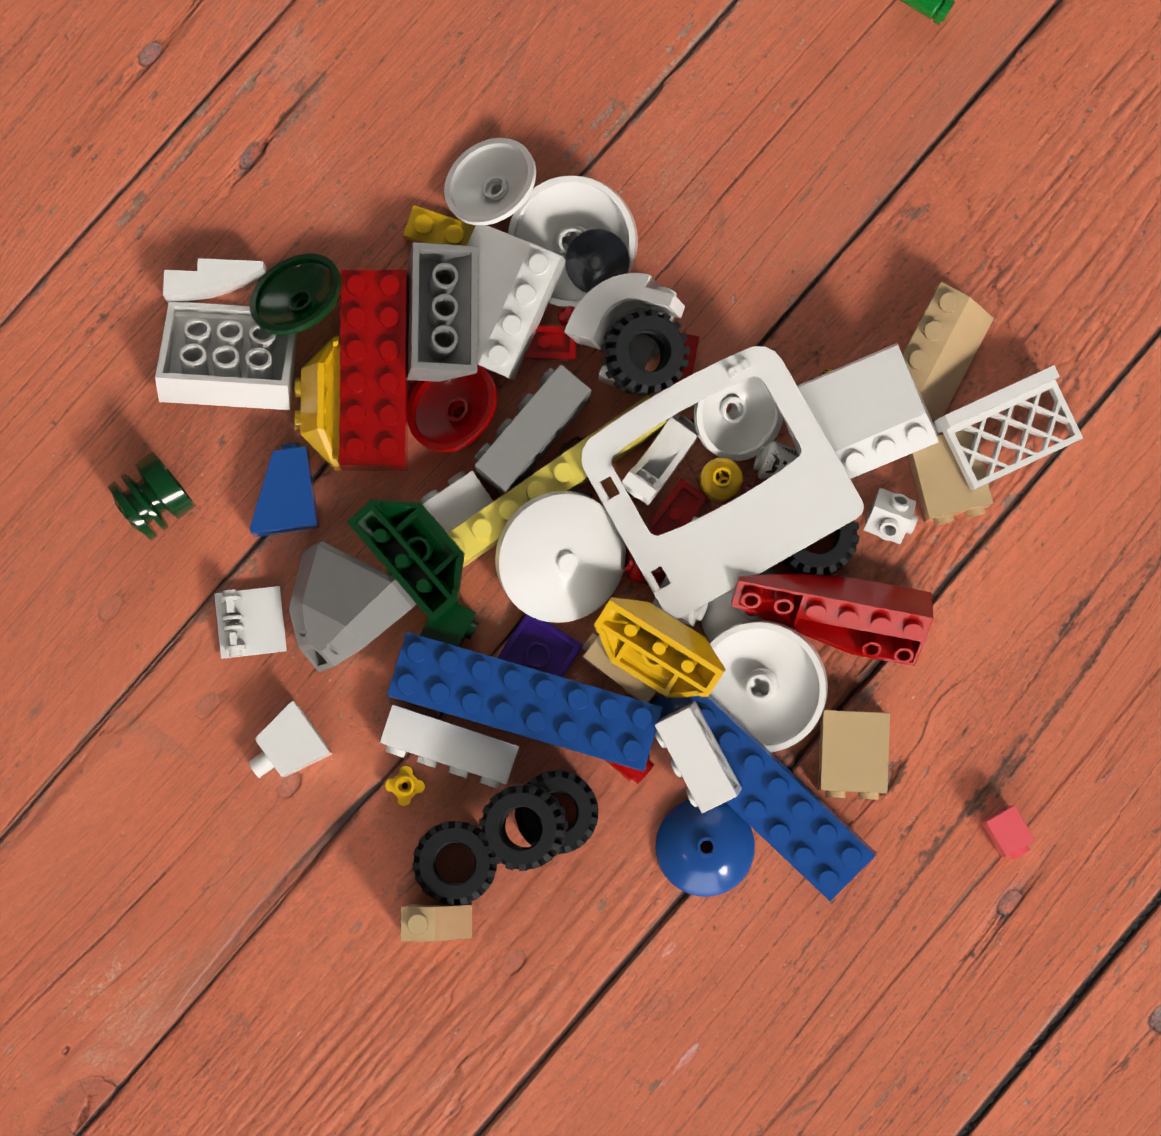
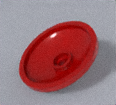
[407,364,497,452]

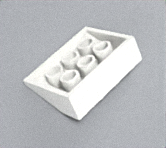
[467,225,566,380]
[155,301,297,410]
[784,343,939,479]

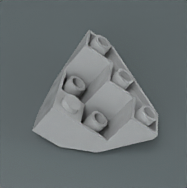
[289,541,416,672]

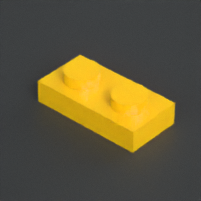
[403,205,475,246]

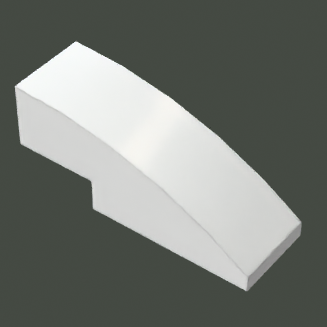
[163,258,267,302]

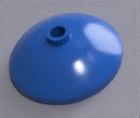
[655,800,755,897]

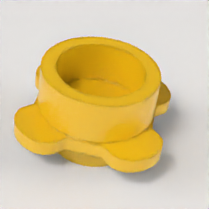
[385,766,425,806]

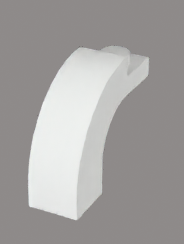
[564,273,685,350]
[622,413,698,505]

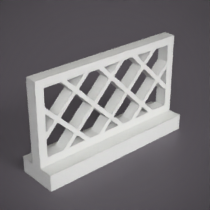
[933,365,1083,491]

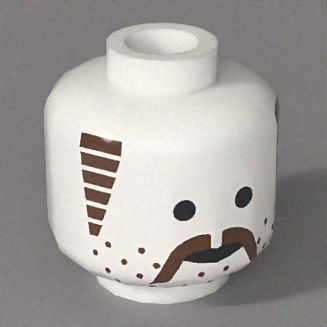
[754,441,799,481]

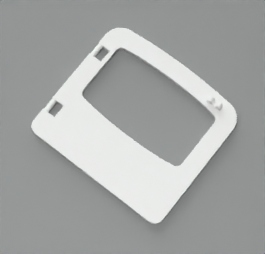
[581,346,864,619]

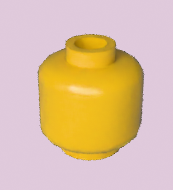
[699,458,743,502]

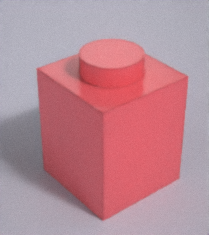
[981,805,1035,859]

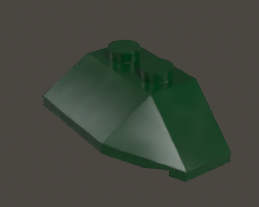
[347,499,465,622]

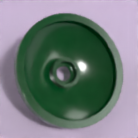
[249,254,342,335]

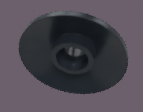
[565,229,630,293]

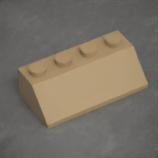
[902,282,994,429]

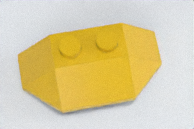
[295,336,342,471]
[594,597,726,698]

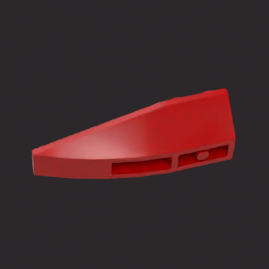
[731,574,934,666]

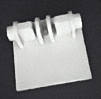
[214,586,287,659]

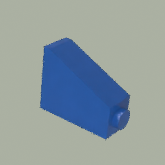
[250,442,319,537]

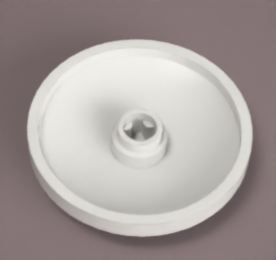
[508,176,638,307]
[495,491,626,623]
[710,620,828,752]

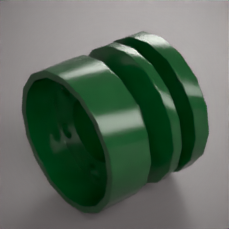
[108,452,196,541]

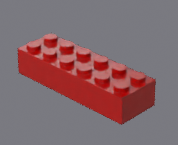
[339,270,408,471]

